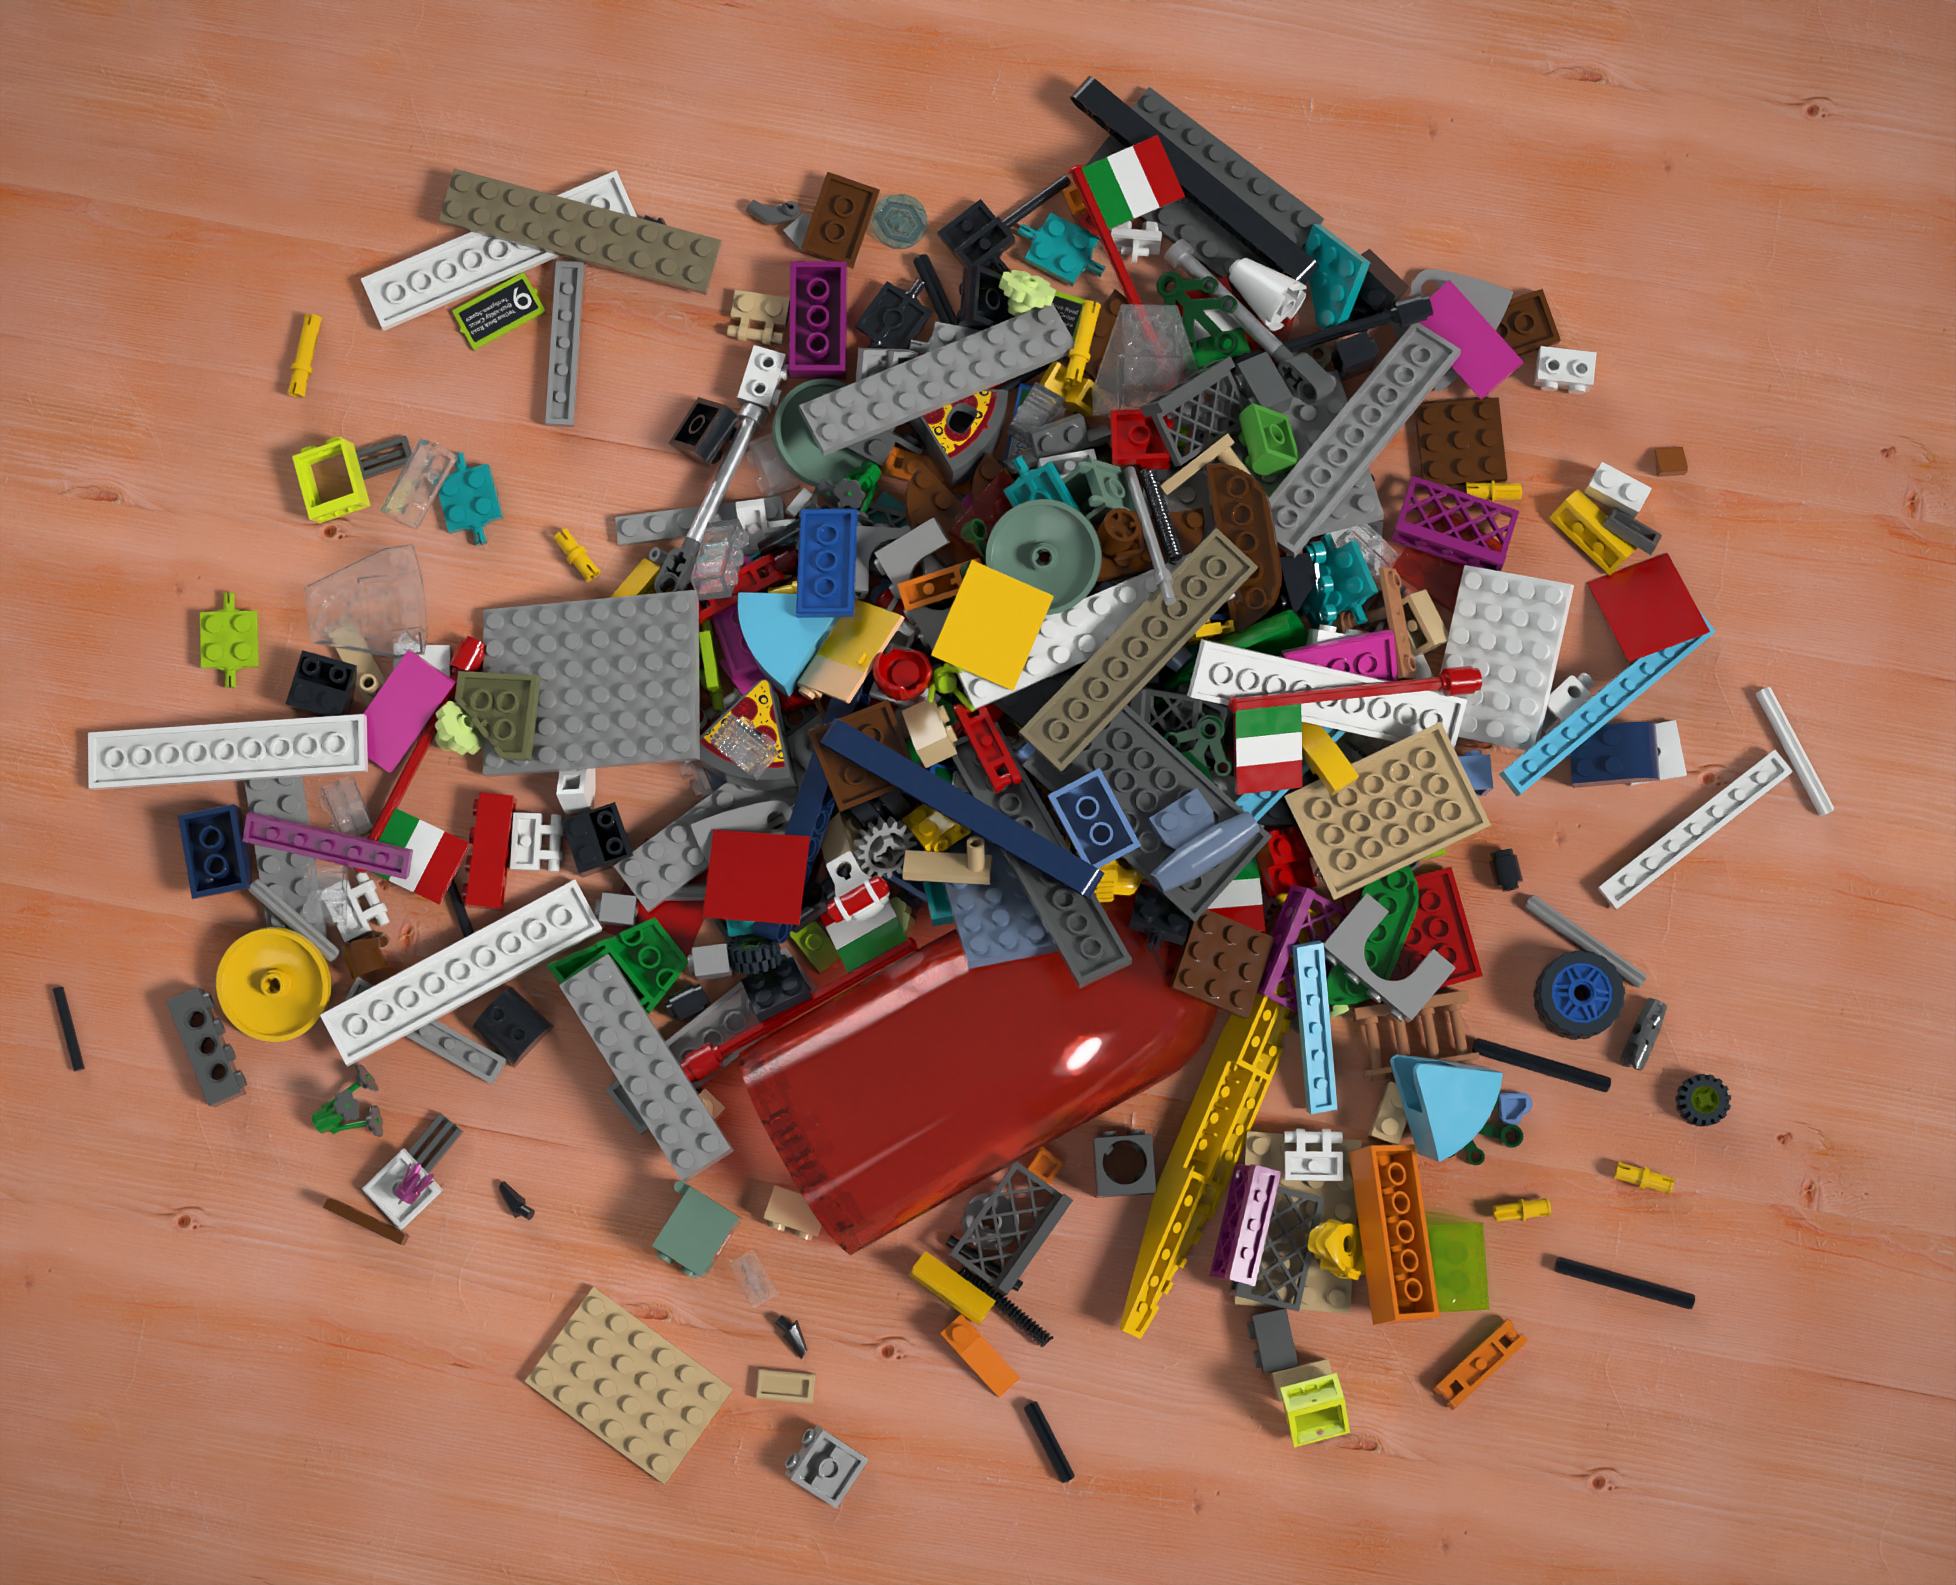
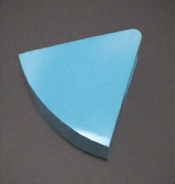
[738,593,839,697]
[1390,1054,1503,1162]

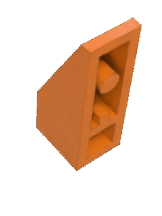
[897,558,983,611]
[940,1314,1020,1397]

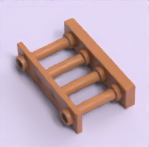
[1331,567,1416,680]
[1352,990,1480,1082]

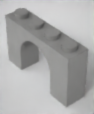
[874,518,951,651]
[855,523,952,605]
[1324,893,1455,1022]

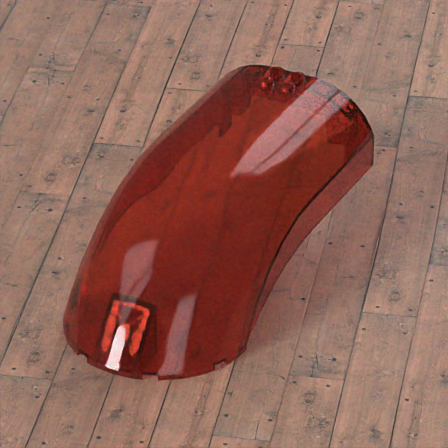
[739,884,1218,1255]

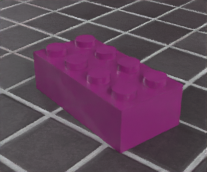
[789,261,848,379]

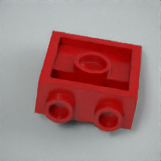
[1111,409,1173,470]
[1256,826,1317,898]

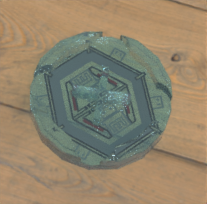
[873,194,927,249]

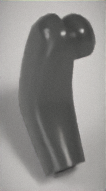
[746,200,800,226]

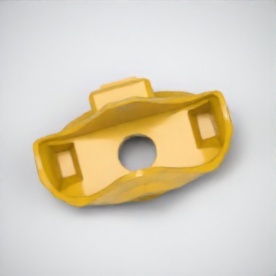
[1074,853,1143,902]
[1307,1219,1366,1280]

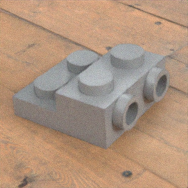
[785,1425,869,1509]

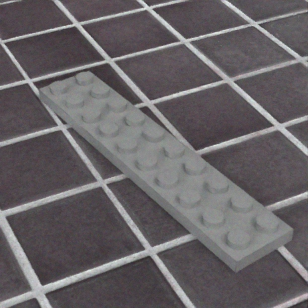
[799,303,1075,456]
[1269,323,1461,558]
[614,714,823,913]

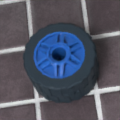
[1533,950,1625,1040]

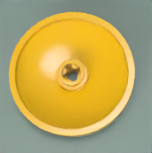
[216,927,331,1042]

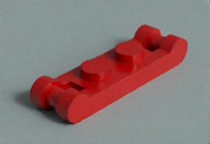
[697,554,785,625]
[952,703,1022,793]

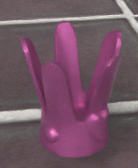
[394,1163,434,1204]

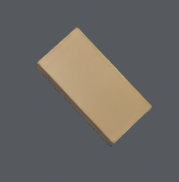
[755,1369,816,1404]

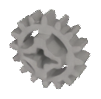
[853,817,916,878]

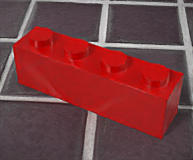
[462,792,517,911]

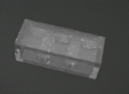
[380,438,458,530]
[690,519,749,600]

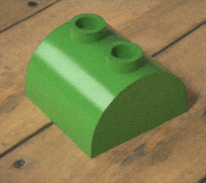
[1238,403,1300,475]

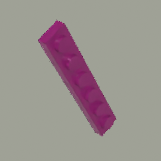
[242,812,413,879]

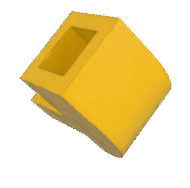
[1038,362,1109,418]

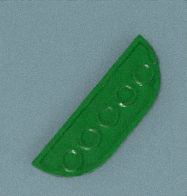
[1327,865,1419,1005]

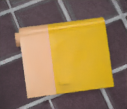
[797,599,905,704]

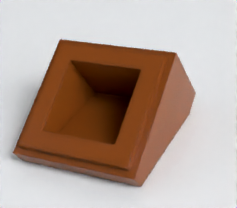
[1654,447,1688,477]

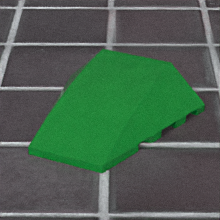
[546,917,688,1015]

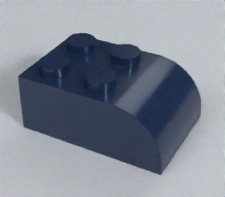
[1570,722,1660,788]
[178,804,252,899]

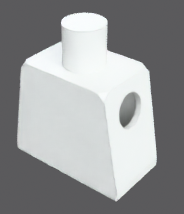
[1542,672,1594,734]

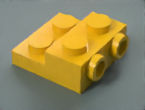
[901,804,971,852]

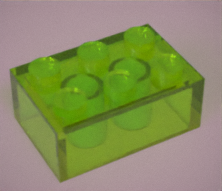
[1427,1222,1490,1313]

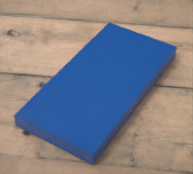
[796,509,858,618]

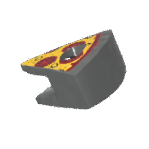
[908,389,1008,489]
[698,679,798,791]

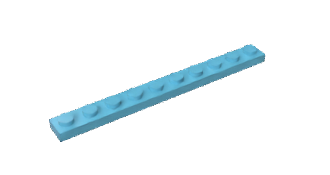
[1499,612,1716,797]

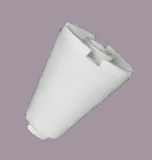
[1229,258,1307,331]

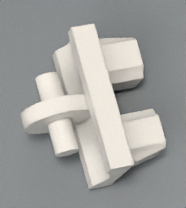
[1111,221,1162,264]

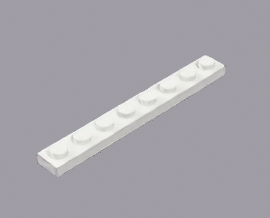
[1597,750,1793,910]

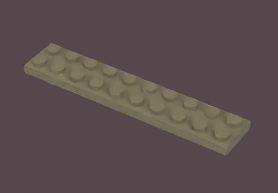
[439,168,722,295]
[1018,528,1258,774]

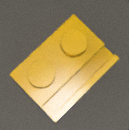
[1184,619,1235,646]

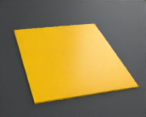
[931,560,1054,691]

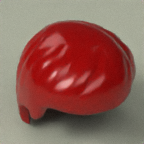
[873,648,932,701]

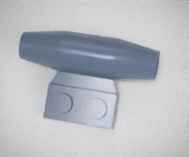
[1148,788,1260,893]

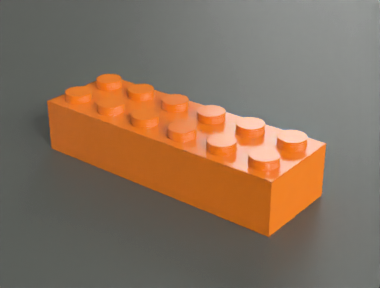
[1349,1145,1440,1325]

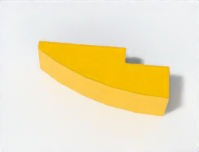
[1302,722,1359,796]

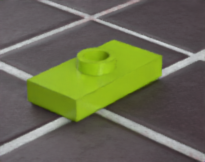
[790,920,841,974]

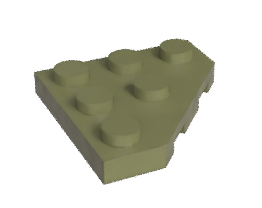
[455,671,541,761]

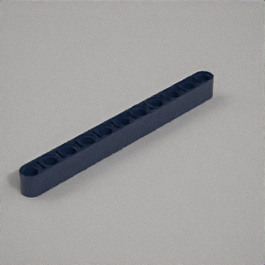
[753,651,885,944]
[820,718,1105,899]

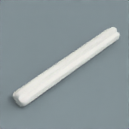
[1756,687,1834,816]

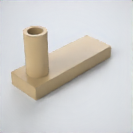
[1161,433,1251,496]
[328,621,386,706]
[902,836,992,885]

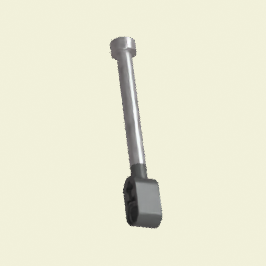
[1164,239,1334,405]
[654,403,769,593]

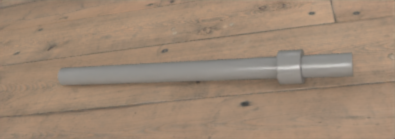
[1124,466,1176,605]

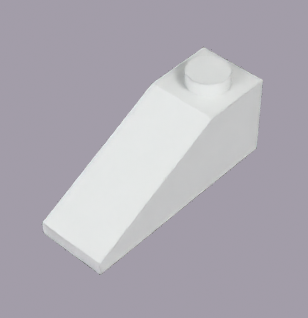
[556,768,596,814]

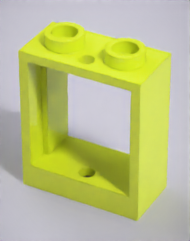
[292,437,371,524]
[1280,1373,1350,1447]

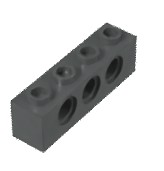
[166,987,247,1107]

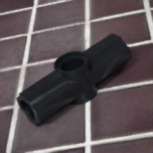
[791,863,852,933]

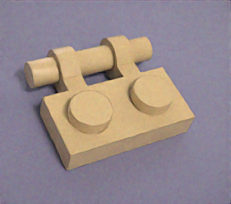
[727,289,790,345]

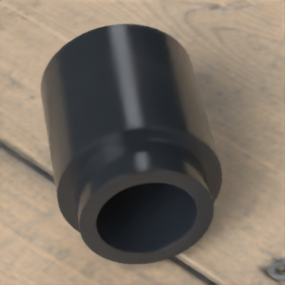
[1489,848,1523,892]
[665,983,710,1021]

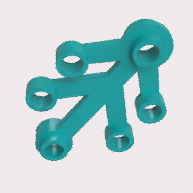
[1297,541,1337,630]

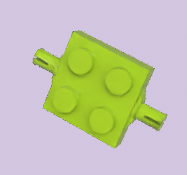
[200,592,259,688]
[699,618,725,712]

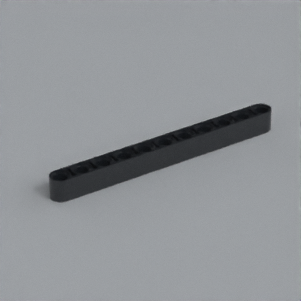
[1070,76,1319,284]

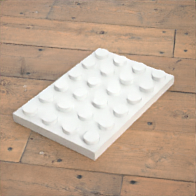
[1439,565,1574,751]

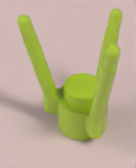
[927,663,975,712]

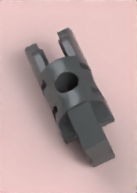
[1620,998,1667,1071]

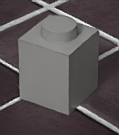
[595,892,639,927]

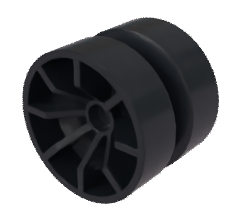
[849,789,914,831]

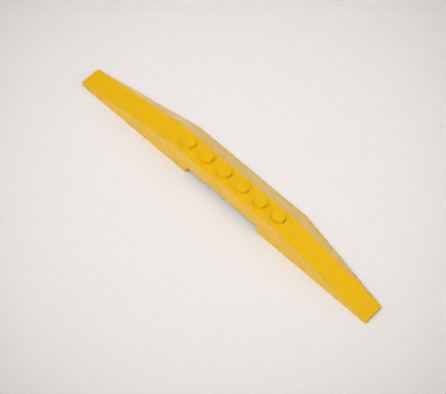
[1119,909,1318,1339]

